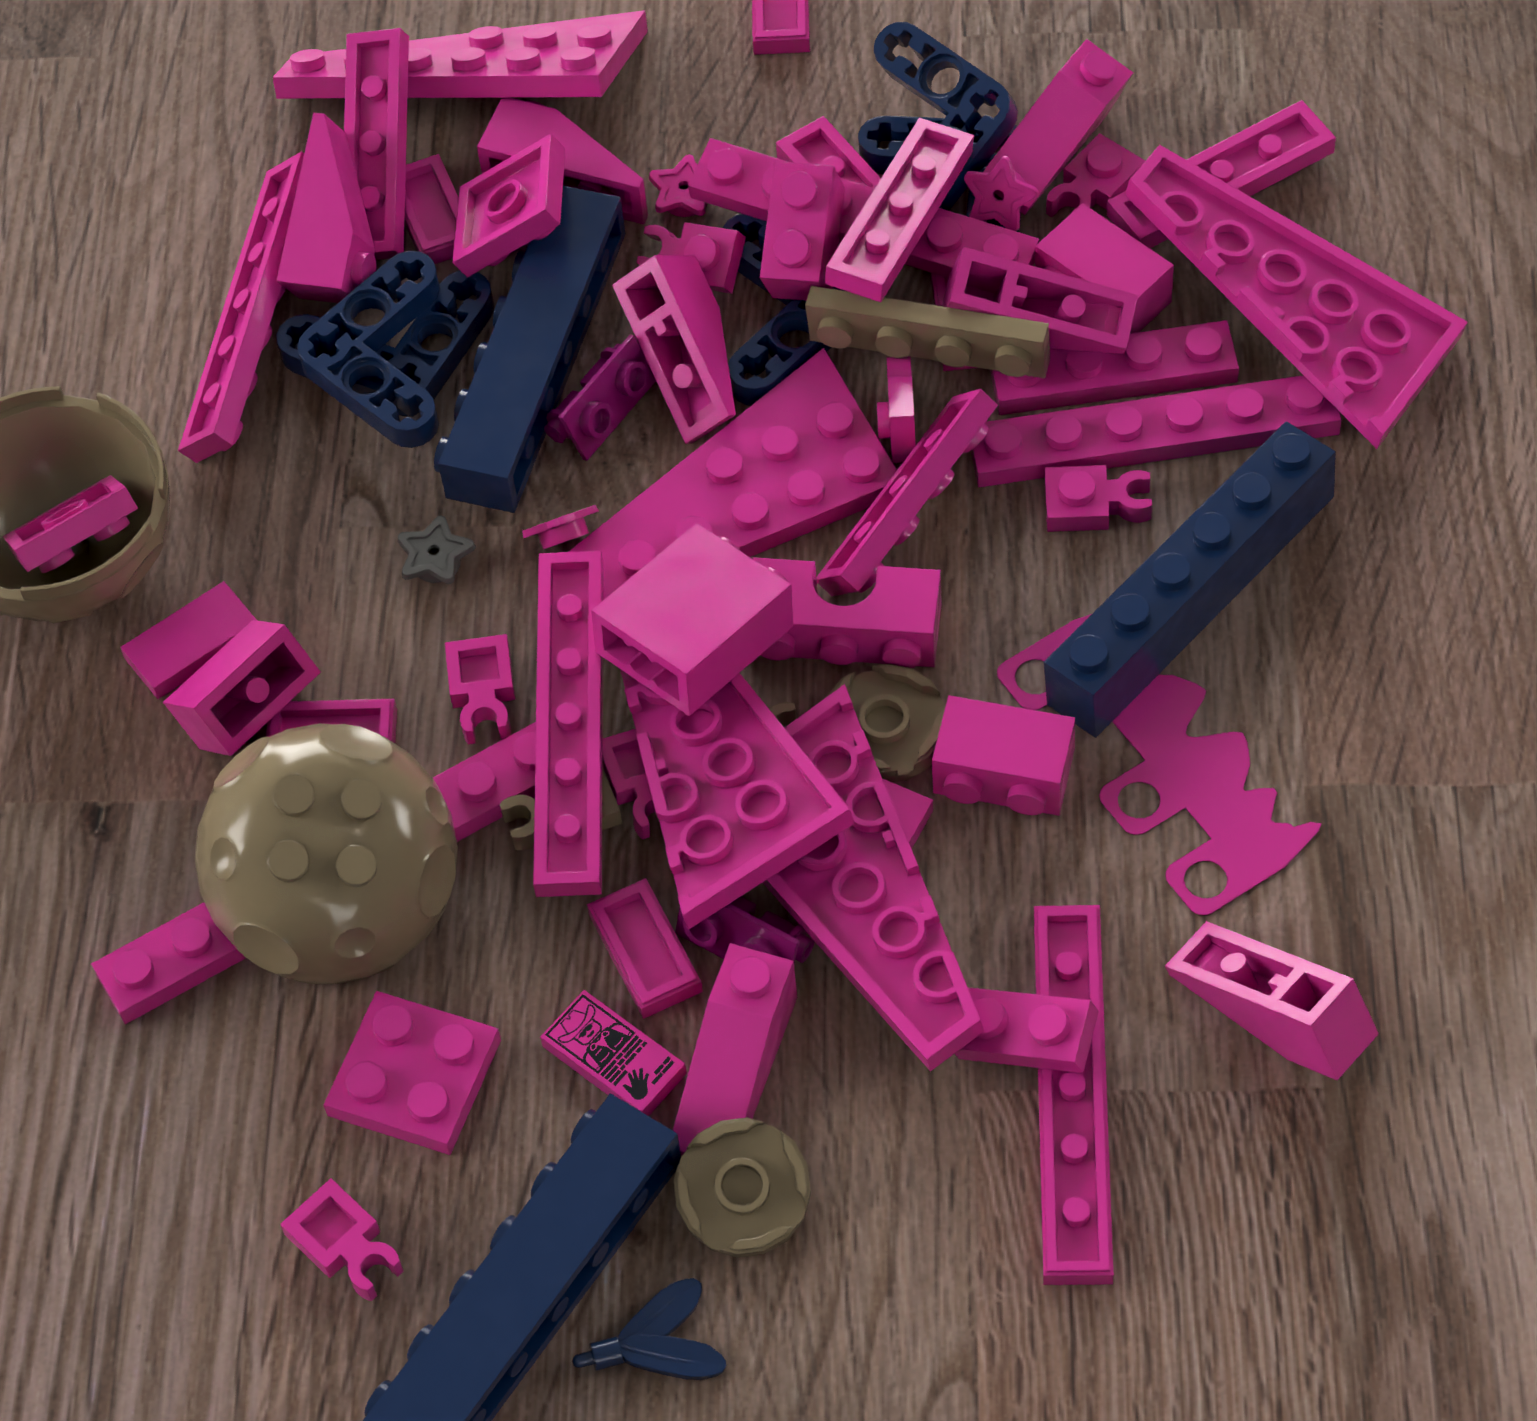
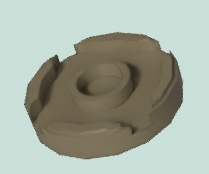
[826,664,946,782]
[674,1117,811,1258]

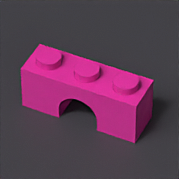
[753,557,942,668]

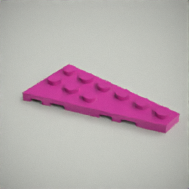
[273,10,648,99]
[1125,144,1468,449]
[568,348,897,598]
[603,593,855,930]
[763,684,984,1072]

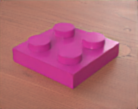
[452,134,566,278]
[2,475,138,573]
[323,991,501,1155]

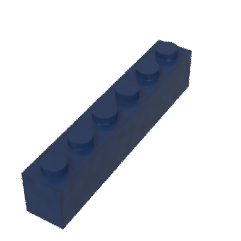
[434,186,626,513]
[1044,421,1336,738]
[363,1093,681,1421]

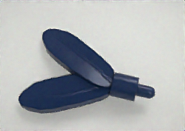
[572,1278,726,1381]

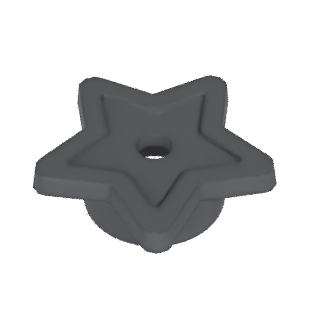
[397,515,476,584]

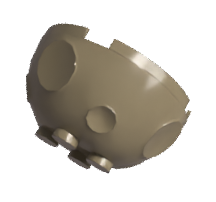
[0,386,170,623]
[195,723,458,984]

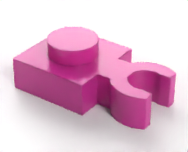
[1046,133,1145,217]
[636,222,746,294]
[877,356,916,463]
[1044,465,1152,532]
[445,634,516,745]
[603,729,656,839]
[280,1178,404,1301]

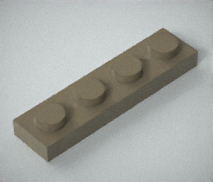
[805,286,1050,378]

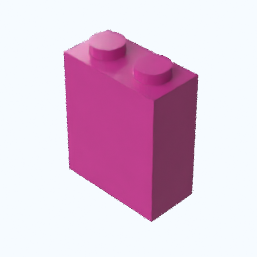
[591,523,793,716]

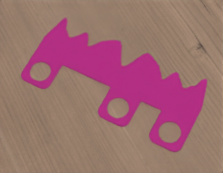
[997,614,1322,915]

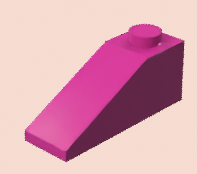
[983,39,1133,215]
[477,97,648,224]
[276,112,377,303]
[942,247,1138,354]
[612,255,736,444]
[1165,921,1379,1080]
[673,943,798,1156]

